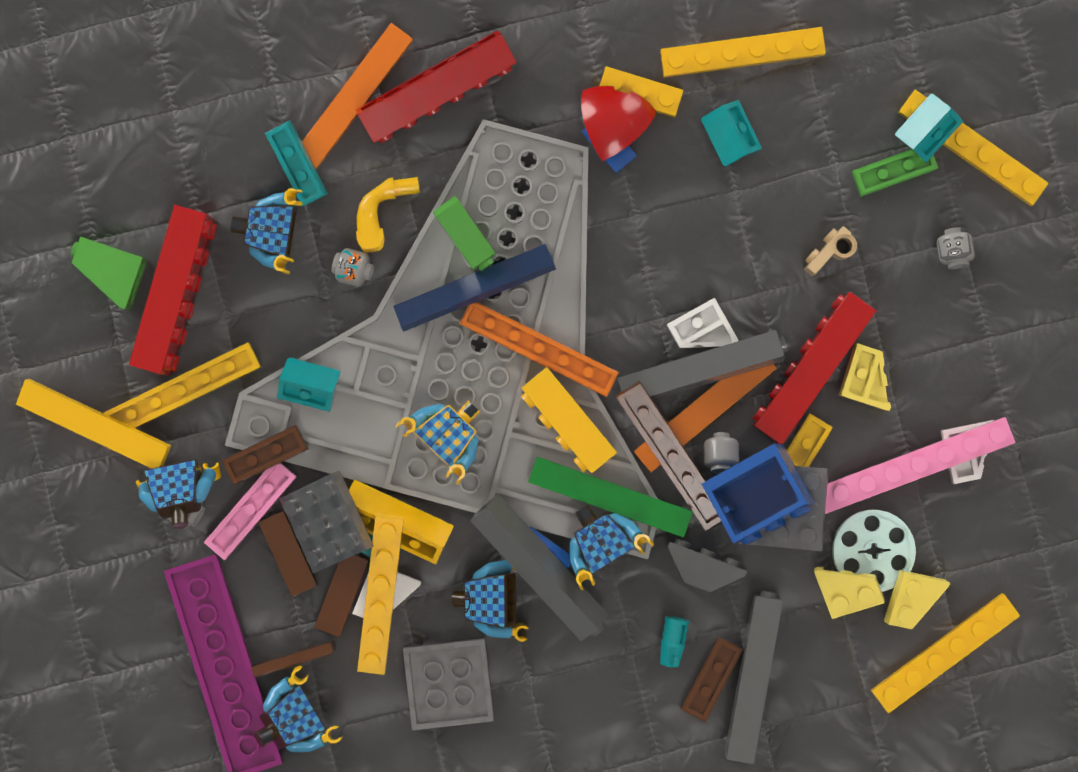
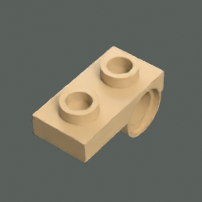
[804,226,857,276]

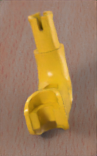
[356,177,420,253]

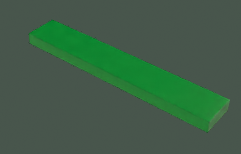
[528,457,693,537]

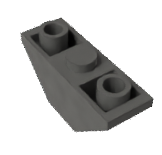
[666,538,747,592]

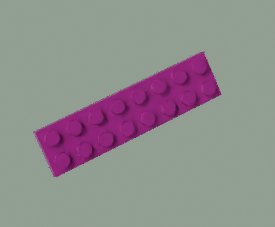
[164,554,284,772]

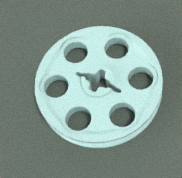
[832,510,916,591]

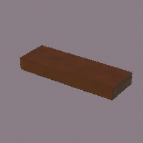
[221,425,309,485]
[258,511,318,597]
[314,555,369,637]
[680,636,743,722]
[251,640,336,677]

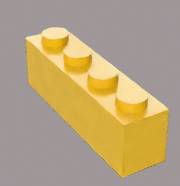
[521,367,617,474]
[349,480,454,564]

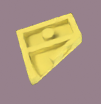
[838,343,891,411]
[814,567,885,619]
[884,570,950,629]

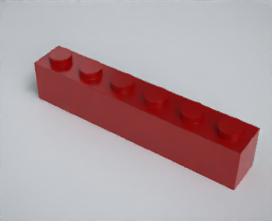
[355,31,517,143]
[752,292,877,444]

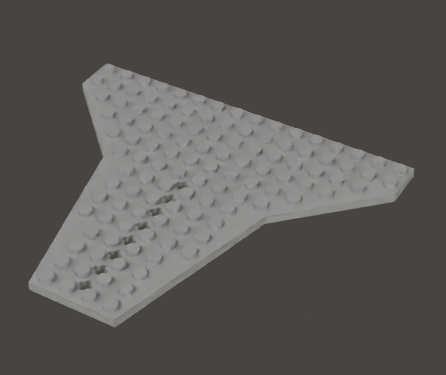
[225,119,658,559]

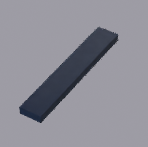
[393,244,556,332]

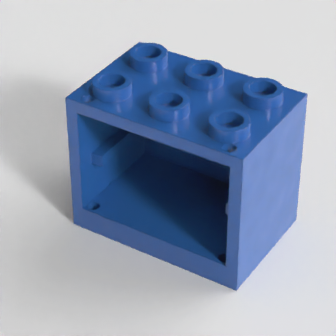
[702,443,815,545]

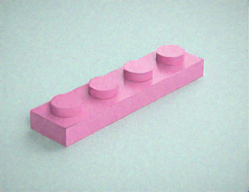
[204,463,297,560]

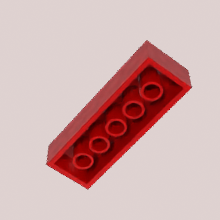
[129,205,217,376]

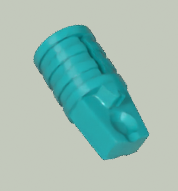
[660,616,689,667]

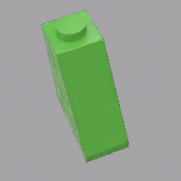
[433,196,496,271]
[71,237,148,311]

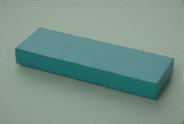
[265,120,328,207]

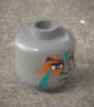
[331,248,374,287]

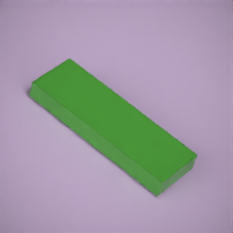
[851,149,938,197]

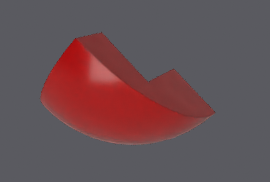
[581,86,656,162]

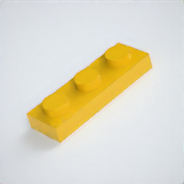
[600,66,683,118]

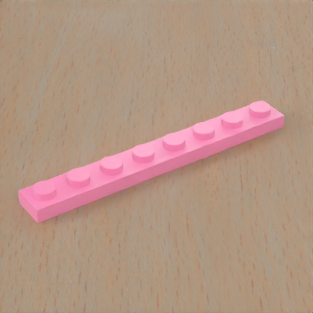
[825,417,1015,514]

